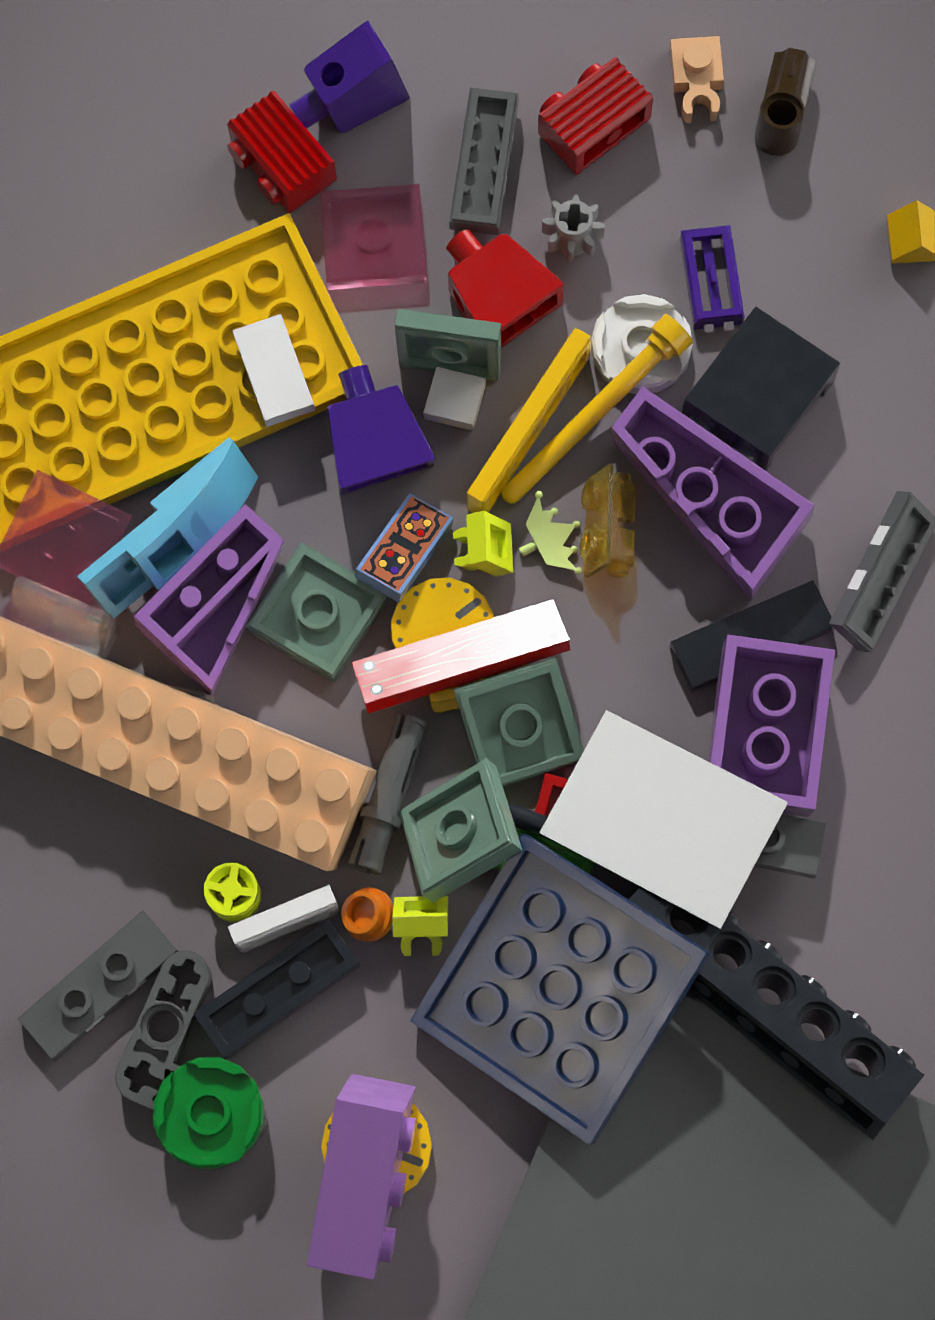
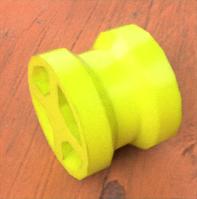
[204,863,262,922]

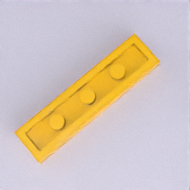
[467,327,591,513]

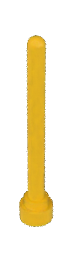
[502,314,693,504]

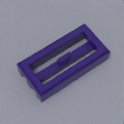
[680,225,745,330]

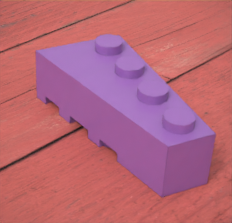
[612,386,815,601]

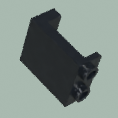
[682,306,841,471]

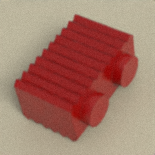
[538,57,653,175]
[227,91,337,213]

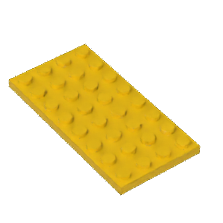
[0,213,363,552]

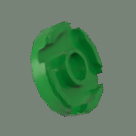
[153,1057,264,1170]

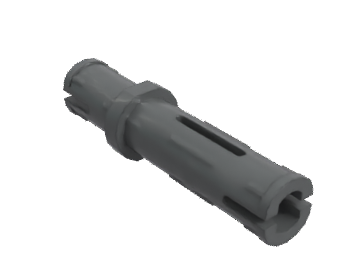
[348,714,428,875]

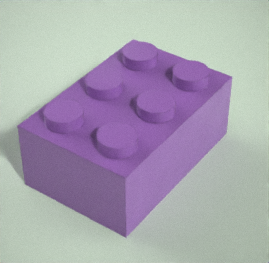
[707,635,835,817]

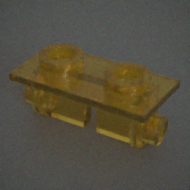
[580,464,636,578]

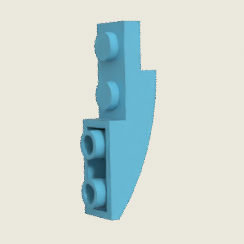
[77,438,258,619]

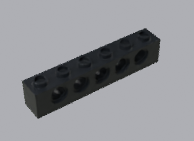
[629,887,924,1140]

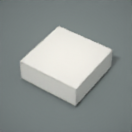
[423,367,486,431]

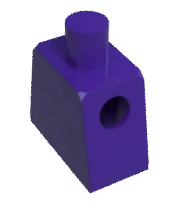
[289,21,410,133]
[328,365,435,495]

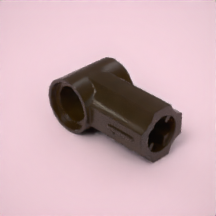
[755,47,816,156]

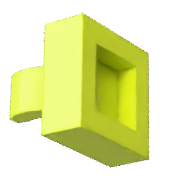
[453,511,513,577]
[392,896,449,956]

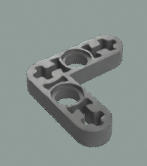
[115,950,268,1141]

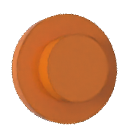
[341,887,393,942]

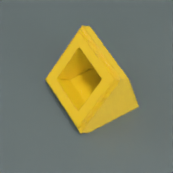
[886,200,935,264]

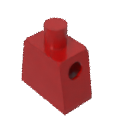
[446,229,564,348]

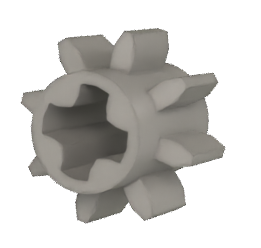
[542,195,605,262]

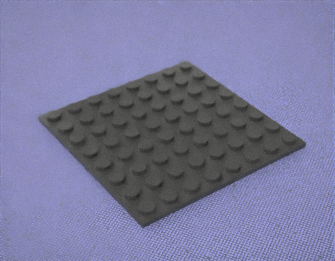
[464,996,935,1320]

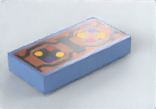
[355,493,454,603]

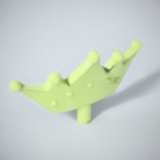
[519,491,582,575]

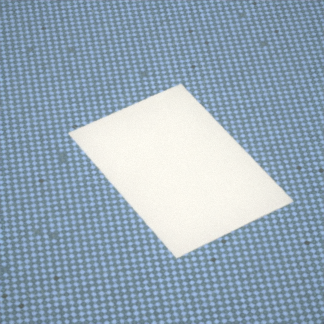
[539,710,788,929]

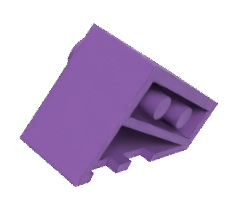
[134,504,284,698]
[307,1074,416,1280]

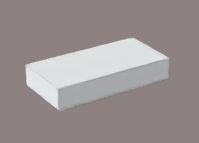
[232,314,315,427]
[228,885,340,953]

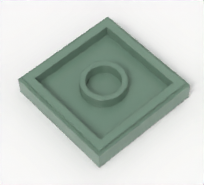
[394,308,501,381]
[245,542,390,684]
[453,657,584,786]
[399,758,522,903]

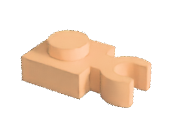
[670,36,724,123]

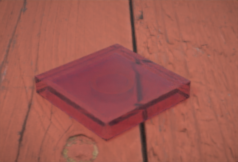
[320,184,427,290]
[0,470,132,609]

